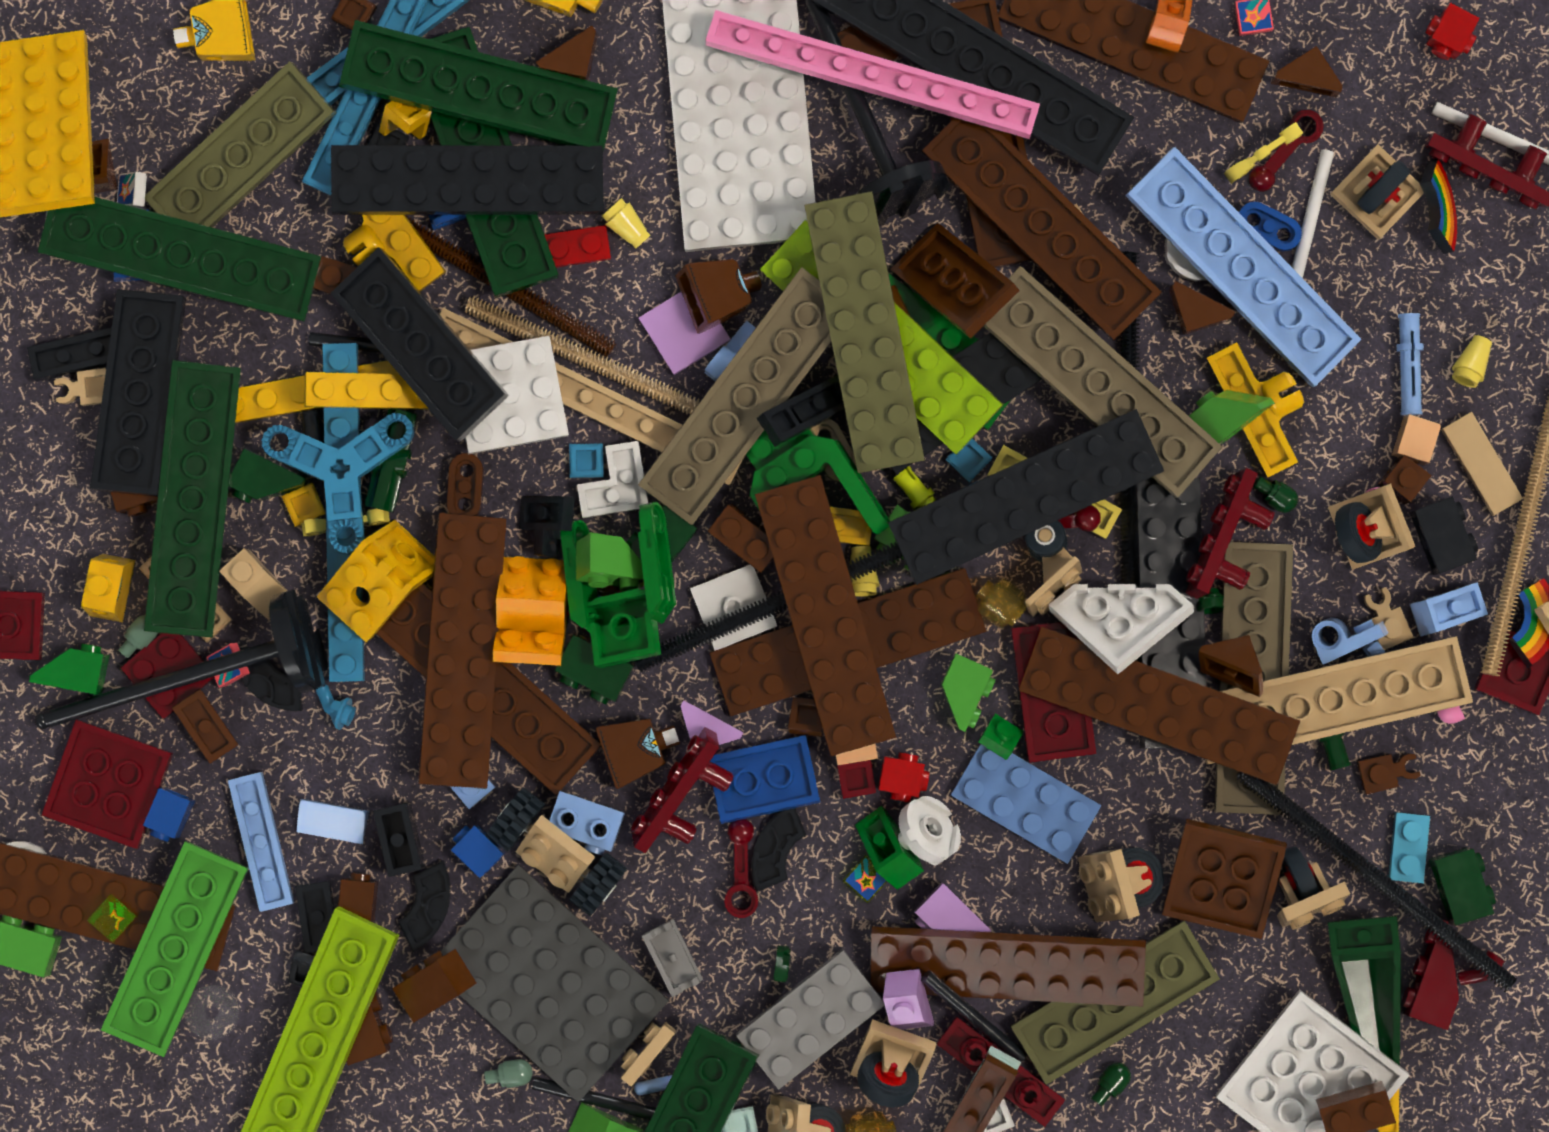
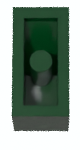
[229,449,308,504]

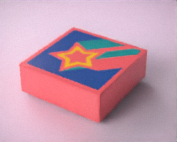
[1234,0,1274,36]
[206,643,250,688]

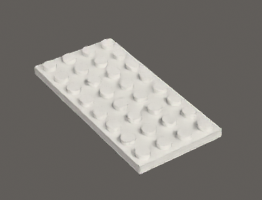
[662,0,816,252]

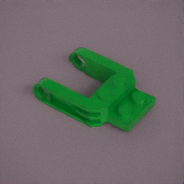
[746,429,890,535]
[561,502,676,668]

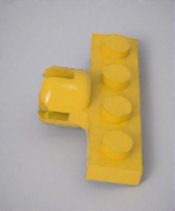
[343,215,446,292]
[1207,342,1304,477]

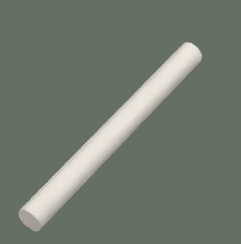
[1431,102,1549,165]
[1292,149,1334,278]

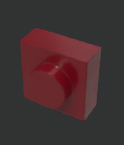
[837,760,876,799]

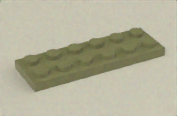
[145,61,337,228]
[1010,920,1220,1085]

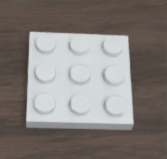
[465,336,569,455]

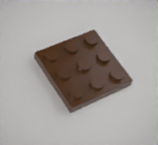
[1162,819,1287,939]

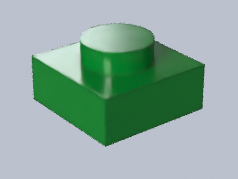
[978,713,1024,760]

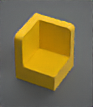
[379,101,432,139]

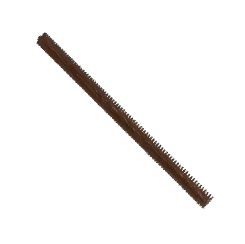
[406,215,617,357]

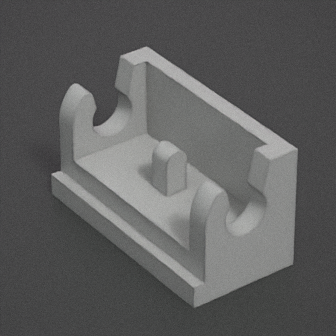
[642,919,703,997]

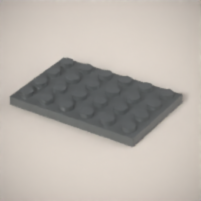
[441,865,669,1102]

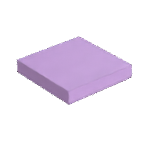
[639,292,731,375]

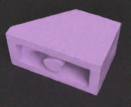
[914,882,992,932]
[883,969,934,1030]

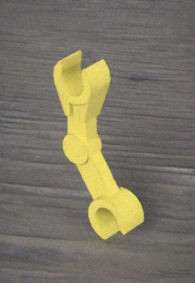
[1224,122,1303,184]
[301,508,390,537]

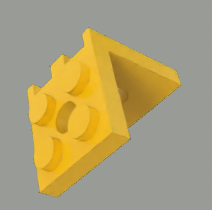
[317,520,435,643]

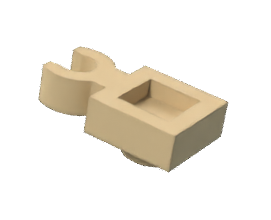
[54,368,106,406]
[1364,587,1414,650]

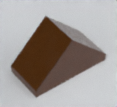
[536,26,598,80]
[1271,46,1343,98]
[92,138,117,194]
[1169,281,1236,335]
[1199,635,1263,697]

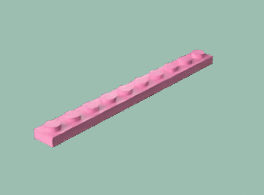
[705,10,1040,139]

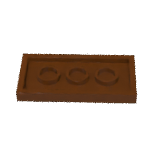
[890,223,1019,339]

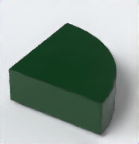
[774,945,791,982]

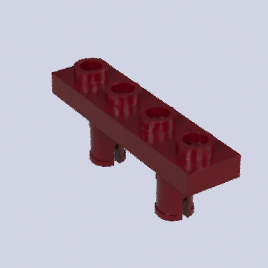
[1424,114,1549,210]
[1185,468,1275,599]
[631,727,733,854]
[936,1016,1065,1127]

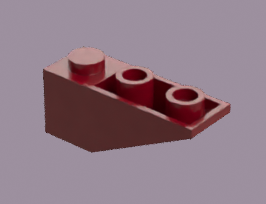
[1401,920,1459,1030]

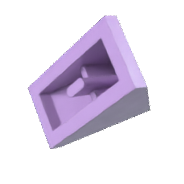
[680,701,744,745]

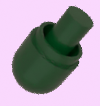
[1253,476,1298,513]
[1091,1062,1131,1107]

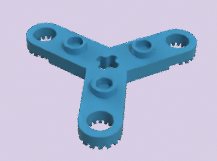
[261,413,414,555]

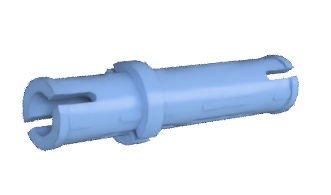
[1396,313,1424,415]

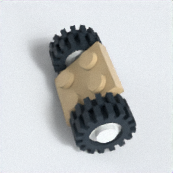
[486,787,628,917]

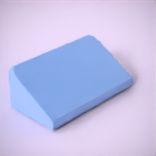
[296,799,369,844]

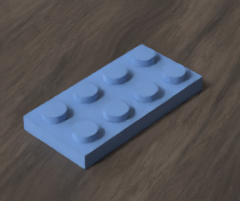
[951,744,1102,864]

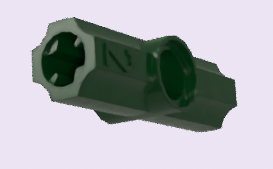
[365,409,418,513]

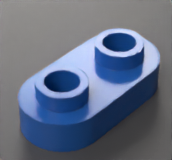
[1239,202,1302,252]

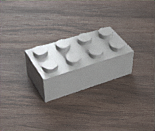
[736,948,885,1090]

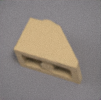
[219,548,288,621]

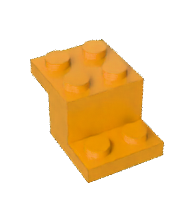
[493,556,567,666]

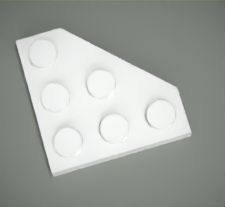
[1049,584,1194,674]

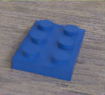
[710,735,820,824]

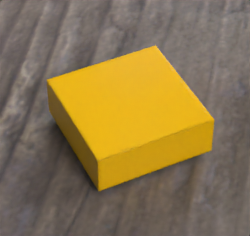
[282,483,326,527]

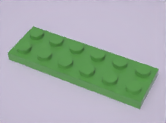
[101,841,249,1057]

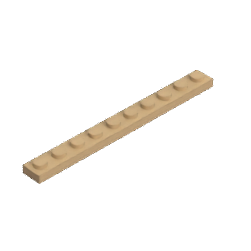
[440,308,745,486]

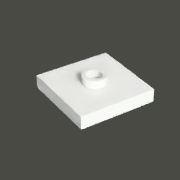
[690,565,777,651]

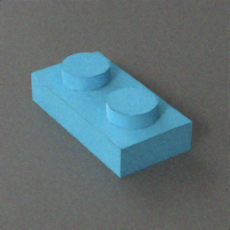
[1388,812,1430,884]

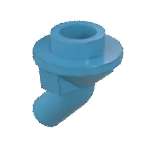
[316,685,356,730]

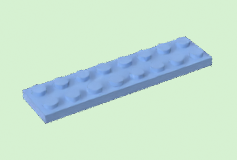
[1125,147,1361,387]

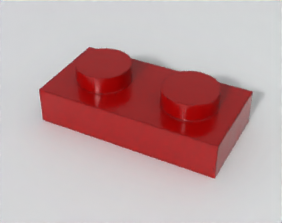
[544,225,611,268]

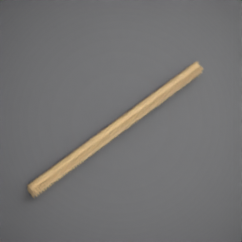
[465,296,699,415]
[1480,392,1549,676]

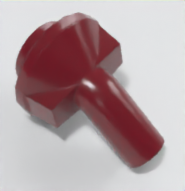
[1458,950,1506,986]

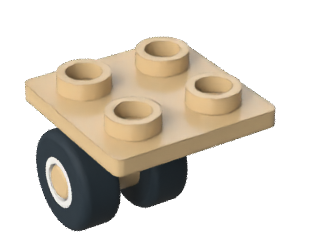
[1025,520,1082,617]

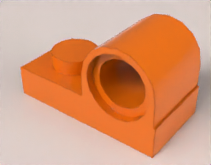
[1146,0,1193,53]

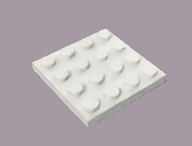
[1215,989,1410,1132]

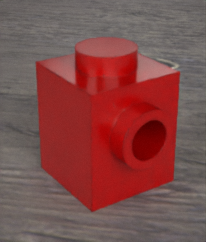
[1425,3,1480,60]
[878,752,930,803]

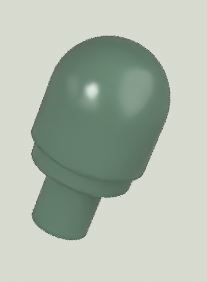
[118,615,158,658]
[484,1059,533,1088]

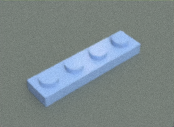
[228,772,295,912]

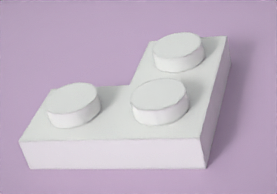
[577,441,648,519]

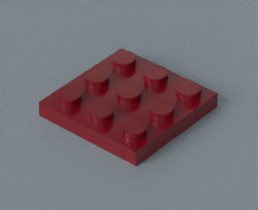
[41,719,173,849]

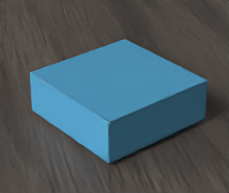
[945,439,993,483]
[569,444,604,478]

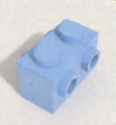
[549,791,625,856]

